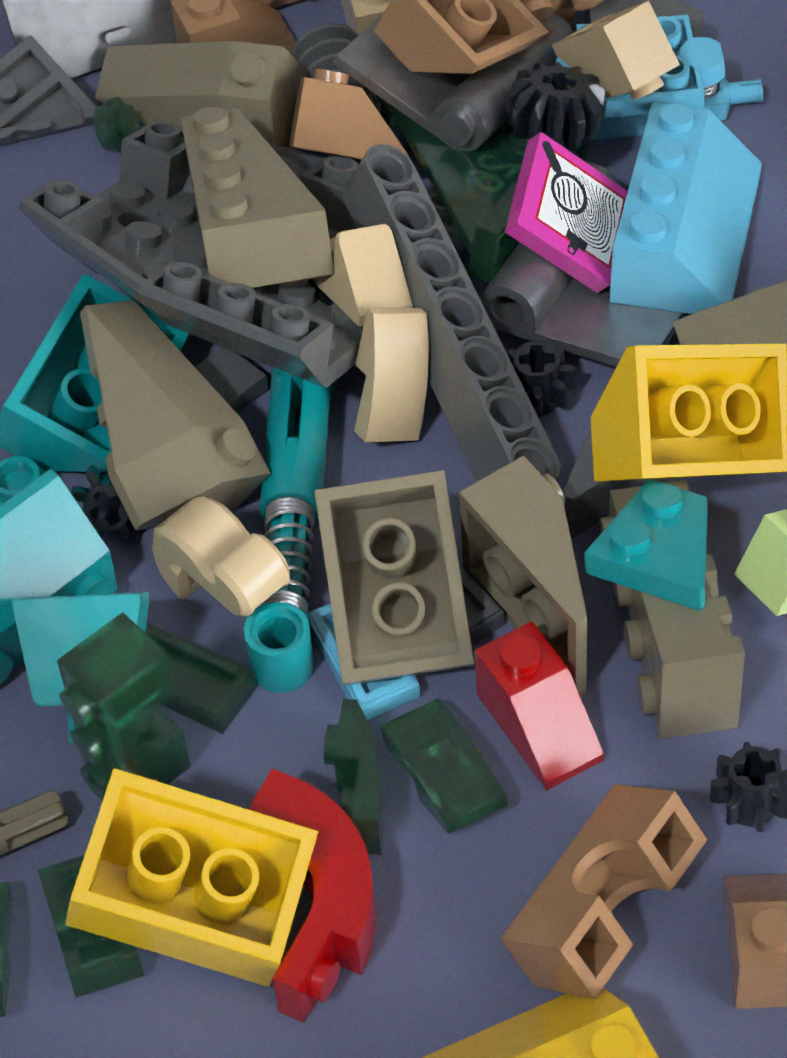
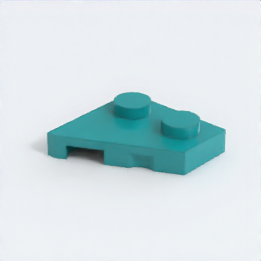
[585,479,707,611]

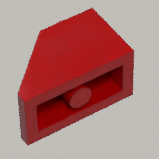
[475,621,604,791]

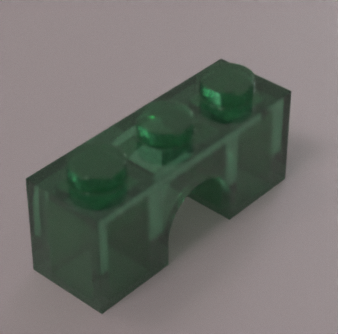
[57,612,191,801]

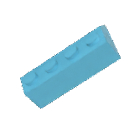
[609,102,762,314]

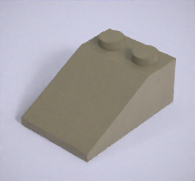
[459,456,587,697]
[315,470,474,685]

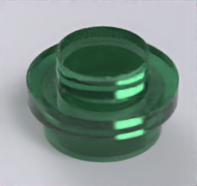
[94,96,140,153]

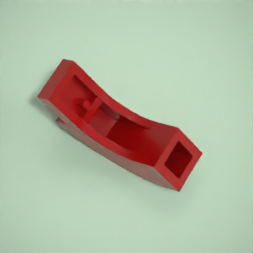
[248,768,376,1023]

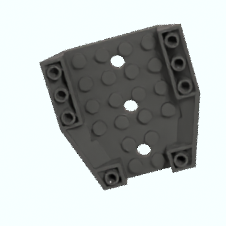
[20,121,480,388]

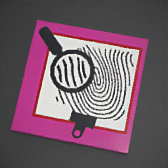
[505,132,628,293]

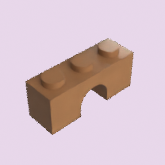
[500,784,707,999]

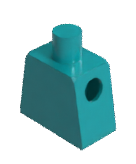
[12,592,149,744]

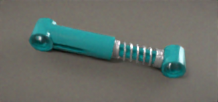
[244,367,334,693]

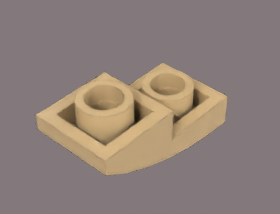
[354,308,429,442]

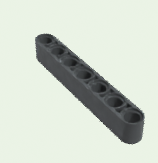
[343,144,560,482]

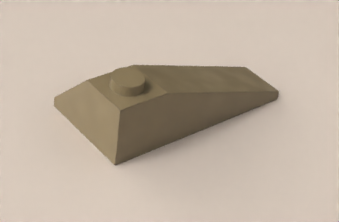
[95,41,309,148]
[80,300,271,531]

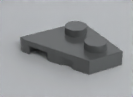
[0,34,101,146]

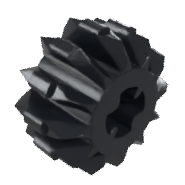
[506,62,607,150]

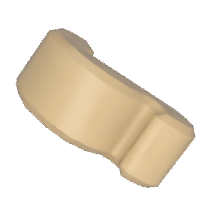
[152,496,290,617]

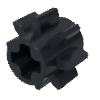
[508,340,575,417]
[70,464,132,540]
[710,742,787,832]

